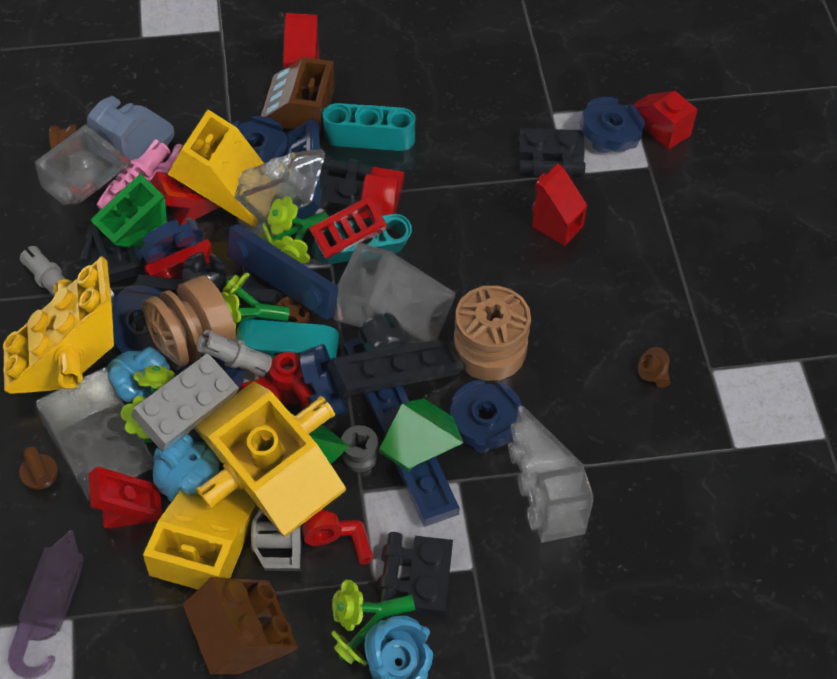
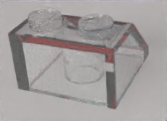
[35,125,131,205]
[234,149,325,222]

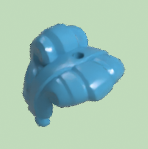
[104,347,170,403]
[153,434,221,502]
[364,616,433,679]

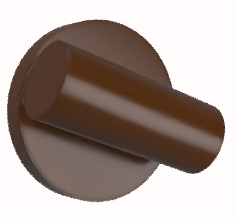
[638,347,670,387]
[19,446,58,490]

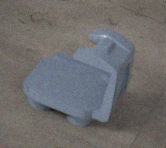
[87,96,175,166]

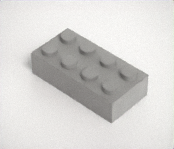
[132,353,239,452]

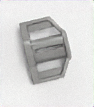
[251,509,302,571]

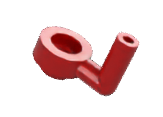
[269,352,314,411]
[301,510,374,564]

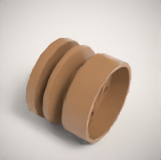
[143,275,236,370]
[453,285,531,381]

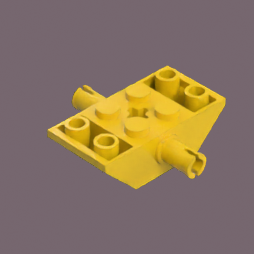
[3,257,114,394]
[194,381,346,538]

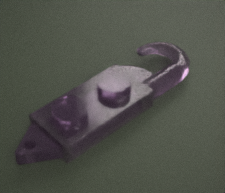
[8,530,85,679]

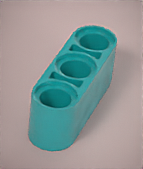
[322,103,415,151]
[311,214,412,265]
[236,319,339,361]

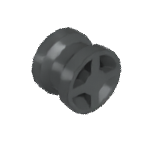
[341,425,378,472]

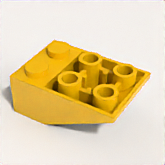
[168,110,280,228]
[143,488,259,590]

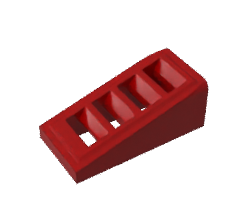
[309,195,387,259]

